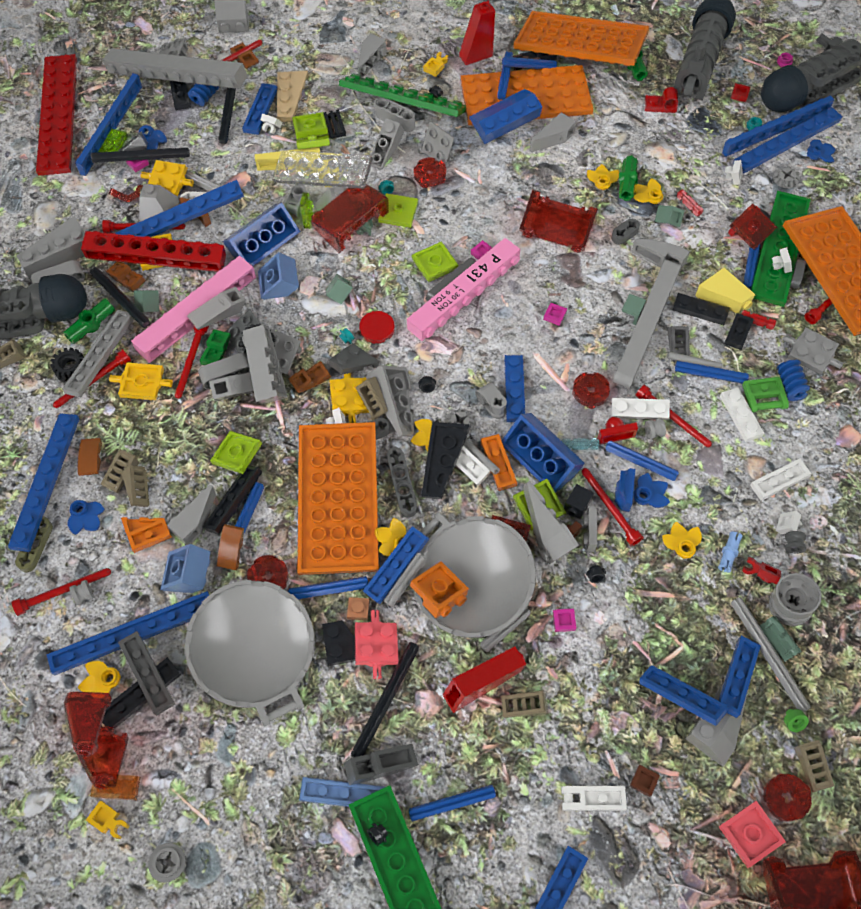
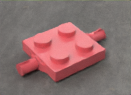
[354,610,399,679]

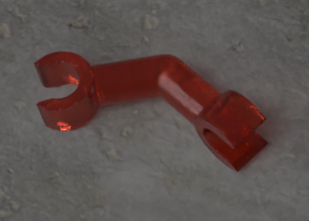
[109,185,143,203]

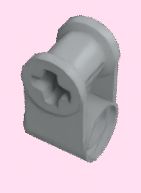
[283,183,308,217]
[475,382,507,419]

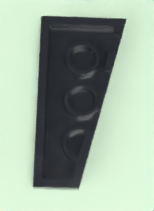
[421,422,471,499]

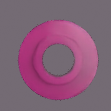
[777,53,793,67]

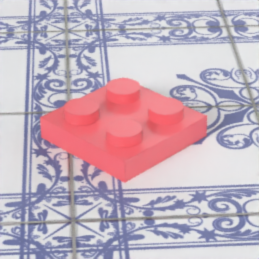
[718,801,786,868]

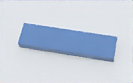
[299,777,385,807]

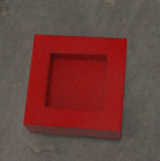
[730,83,751,102]

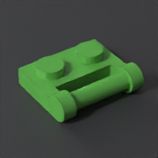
[742,377,789,413]

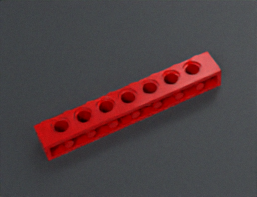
[81,231,226,272]

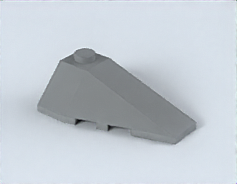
[367,365,415,436]
[523,481,579,565]
[685,680,750,767]

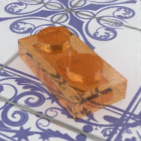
[90,773,141,801]

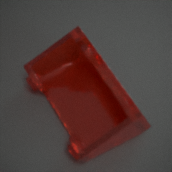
[311,180,389,253]
[519,190,598,253]
[64,692,129,789]
[762,850,861,909]

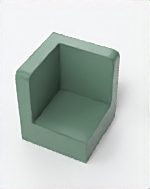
[655,205,685,227]
[326,274,353,304]
[134,290,159,312]
[622,294,646,325]

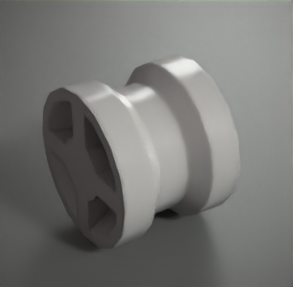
[645,418,666,439]
[70,580,94,605]

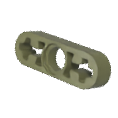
[15,516,53,573]

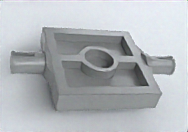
[783,328,844,375]

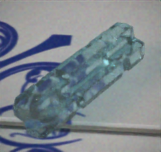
[562,438,599,450]

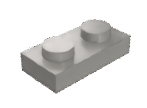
[583,507,597,552]

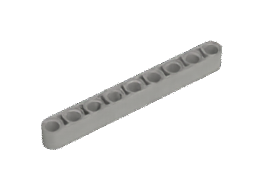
[612,259,682,389]

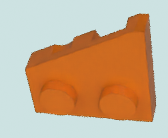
[121,517,172,553]

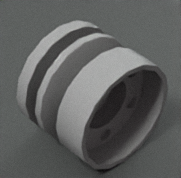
[768,573,822,627]

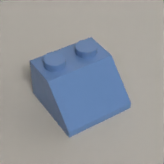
[258,252,299,300]
[160,544,211,593]

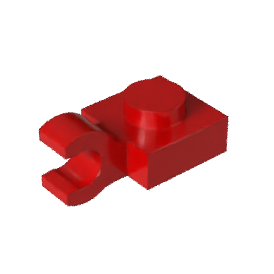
[742,557,781,585]

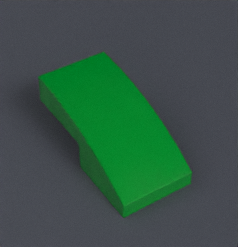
[200,329,231,366]

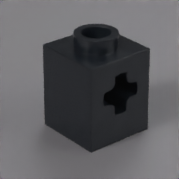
[564,484,594,519]

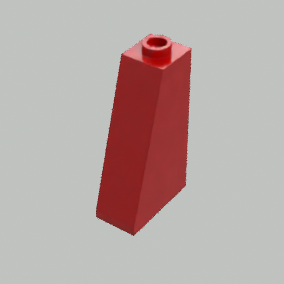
[459,0,495,65]
[442,646,527,713]

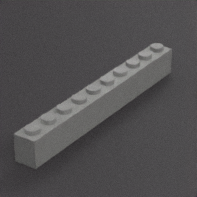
[102,48,248,89]

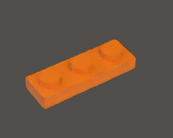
[481,434,517,491]

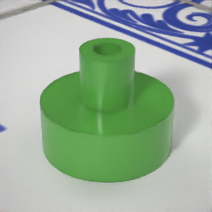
[784,709,809,732]

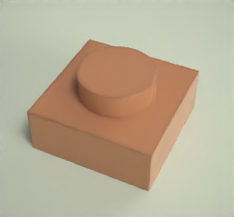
[347,597,370,621]

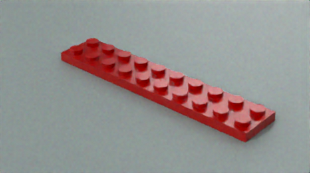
[36,54,77,176]

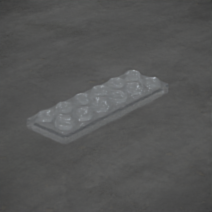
[272,150,373,189]

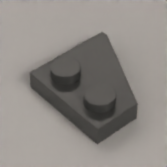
[328,343,379,374]

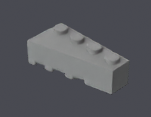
[17,215,85,280]
[242,324,288,404]

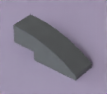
[344,744,418,786]

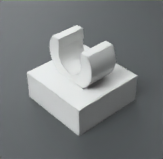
[260,114,282,134]
[725,160,743,185]
[772,247,792,273]
[326,408,347,424]
[776,511,803,535]

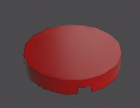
[359,311,395,344]

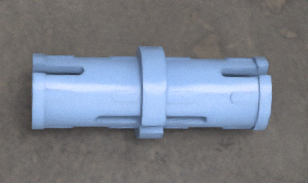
[718,531,743,573]

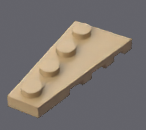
[277,71,309,122]

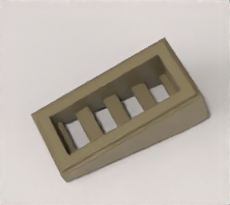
[0,339,26,369]
[355,377,388,420]
[101,449,139,493]
[122,465,149,507]
[501,690,548,718]
[794,740,834,793]

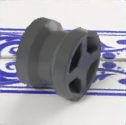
[785,531,807,554]

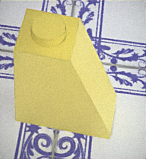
[695,268,755,313]

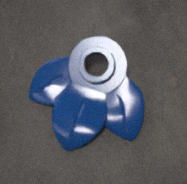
[138,125,167,150]
[807,139,836,163]
[633,473,670,508]
[67,500,105,535]

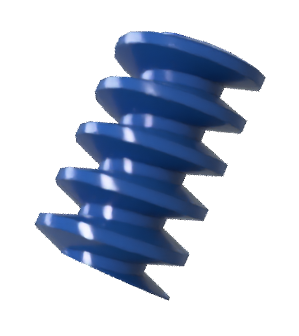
[187,84,219,106]
[777,360,810,401]

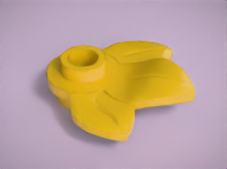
[587,164,619,190]
[633,178,663,204]
[411,419,433,452]
[375,518,406,556]
[662,522,702,559]
[78,661,121,703]

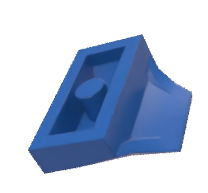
[614,468,636,512]

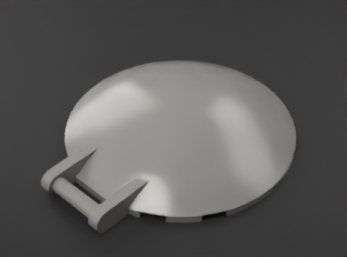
[414,512,536,638]
[185,580,314,727]

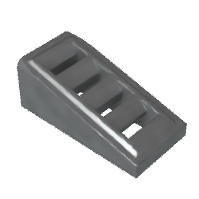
[119,131,148,151]
[668,326,690,362]

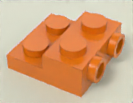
[410,561,469,618]

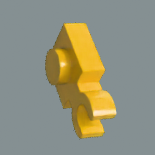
[423,52,448,77]
[86,800,130,839]

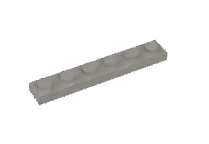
[62,310,134,398]

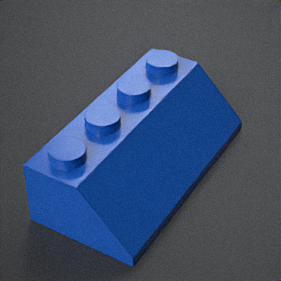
[469,89,542,144]
[222,203,301,266]
[501,413,585,493]

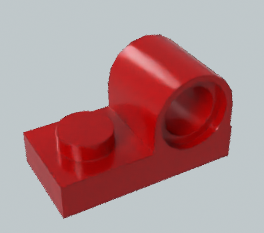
[645,87,678,113]

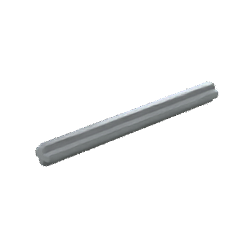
[731,597,811,712]

